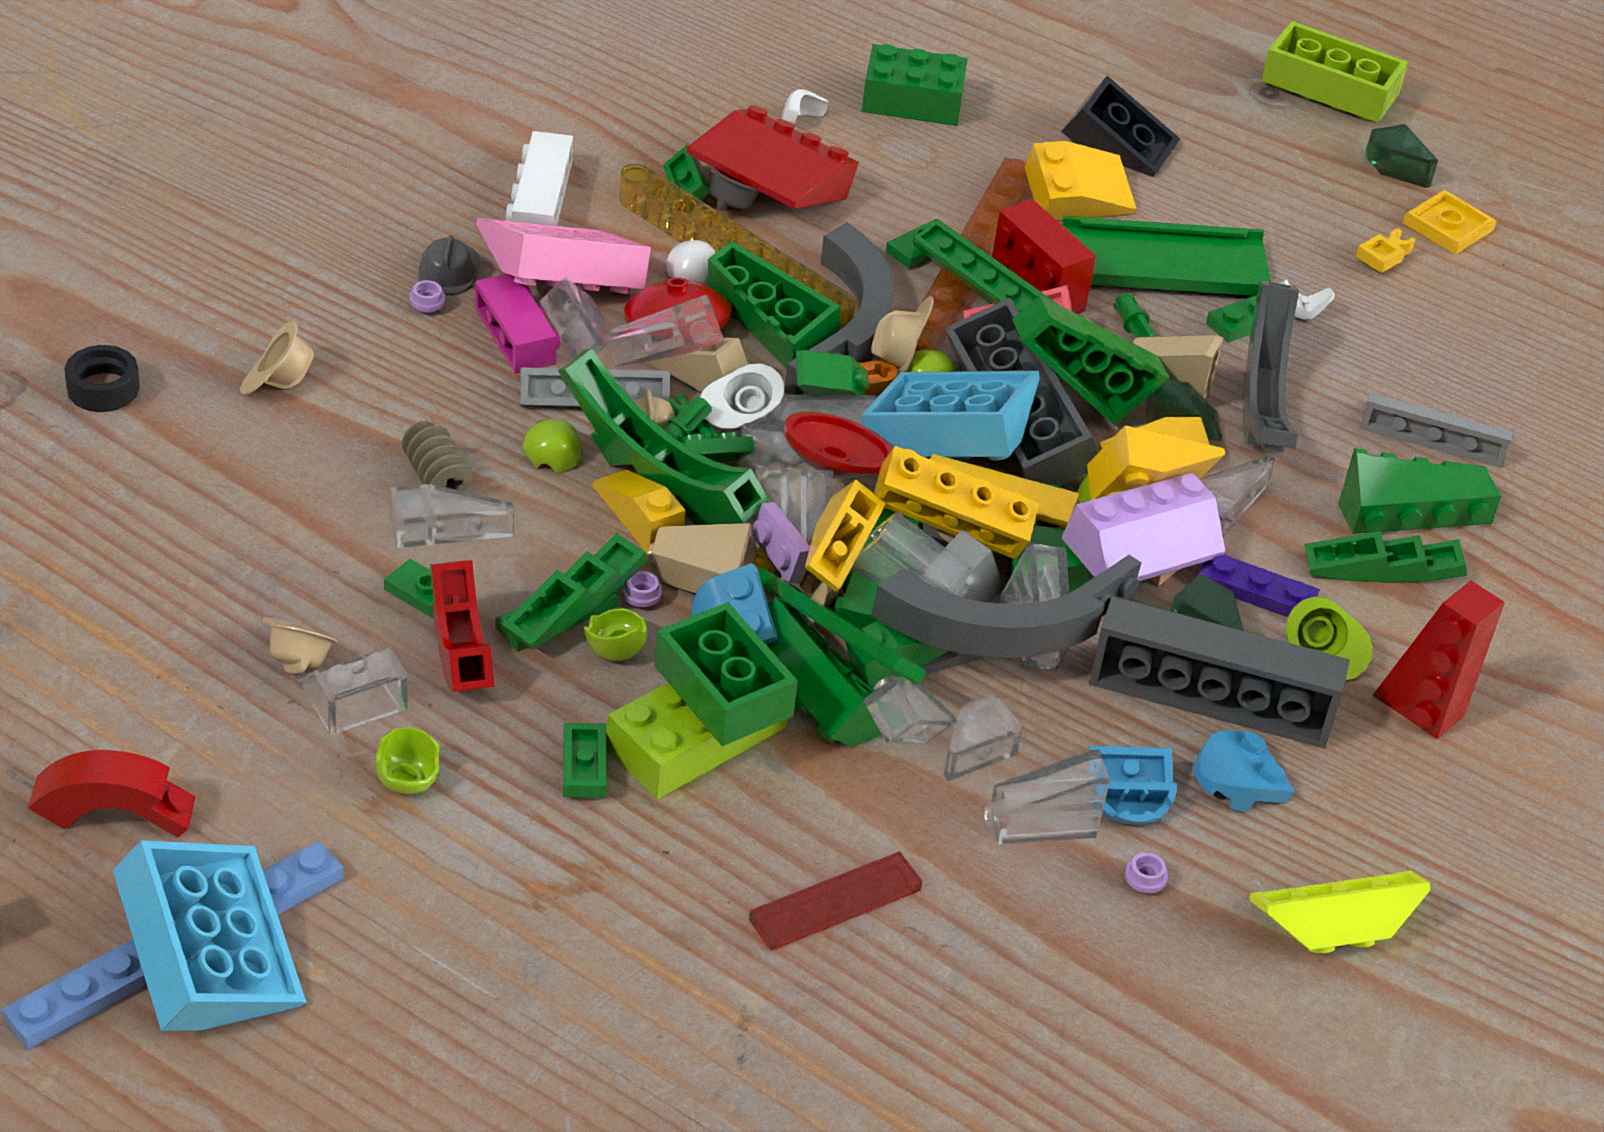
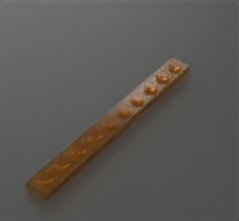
[915,157,1030,351]

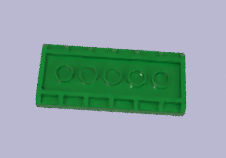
[1061,216,1271,296]

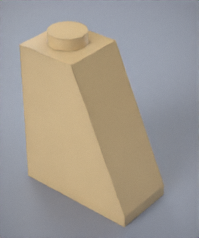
[1133,335,1223,413]
[648,523,757,593]

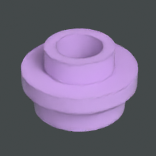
[409,280,445,313]
[622,571,662,607]
[1125,853,1168,893]

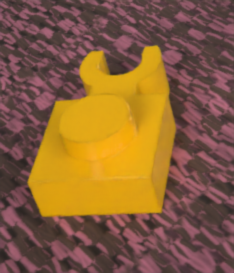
[1355,229,1416,273]

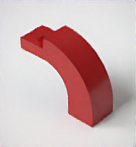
[430,560,495,692]
[27,750,196,837]

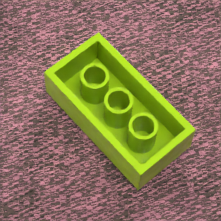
[1261,21,1408,123]
[606,682,788,800]

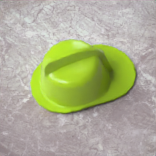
[1285,597,1373,681]

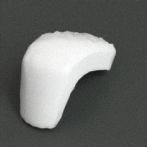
[781,89,828,124]
[1280,279,1335,320]

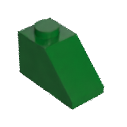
[796,350,869,410]

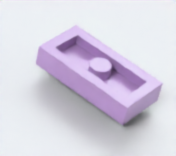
[752,502,810,583]

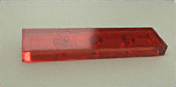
[749,851,922,951]

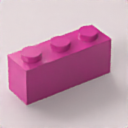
[475,274,560,374]

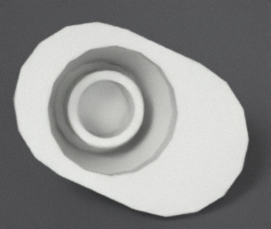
[700,364,784,429]

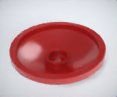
[624,277,732,338]
[783,412,893,479]

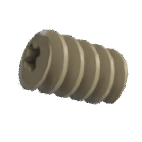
[402,421,473,500]

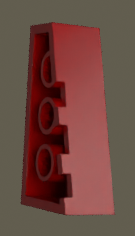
[1372,580,1505,739]

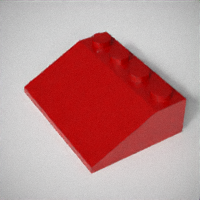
[686,105,859,209]

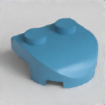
[691,563,779,645]
[1192,730,1295,812]
[1086,746,1177,825]

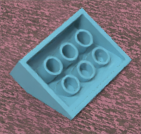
[861,371,1040,461]
[112,840,306,1031]

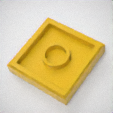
[1402,190,1497,255]

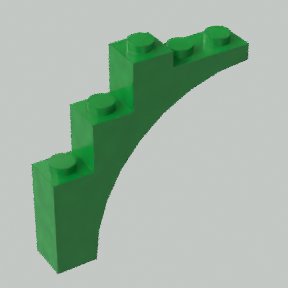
[558,348,770,525]

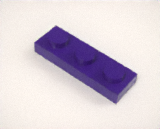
[1196,555,1320,617]

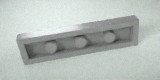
[520,367,670,406]
[1360,393,1513,468]

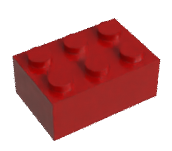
[992,199,1096,314]

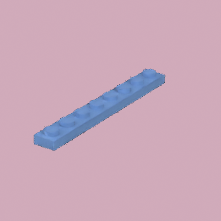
[2,841,344,1050]

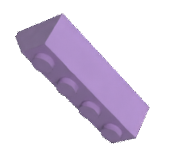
[1061,472,1225,581]

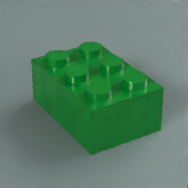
[861,44,968,126]
[654,602,798,746]

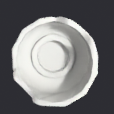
[665,240,716,286]

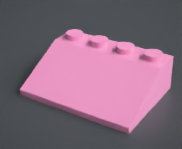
[476,217,651,294]

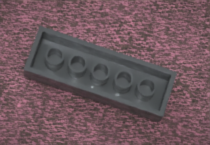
[945,298,1098,486]
[1089,596,1350,749]

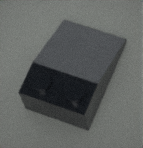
[1061,76,1180,177]

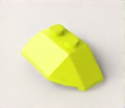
[1250,870,1430,953]

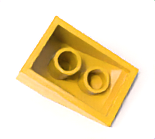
[1024,141,1137,221]
[1087,425,1225,500]

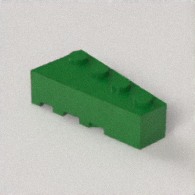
[708,240,840,369]

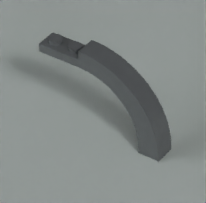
[784,222,894,398]
[1243,280,1299,452]
[871,554,1142,658]

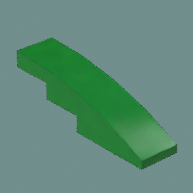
[1304,531,1467,583]
[502,533,648,649]

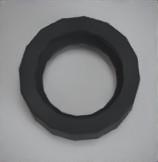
[64,345,140,412]

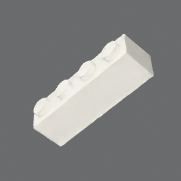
[506,131,573,226]

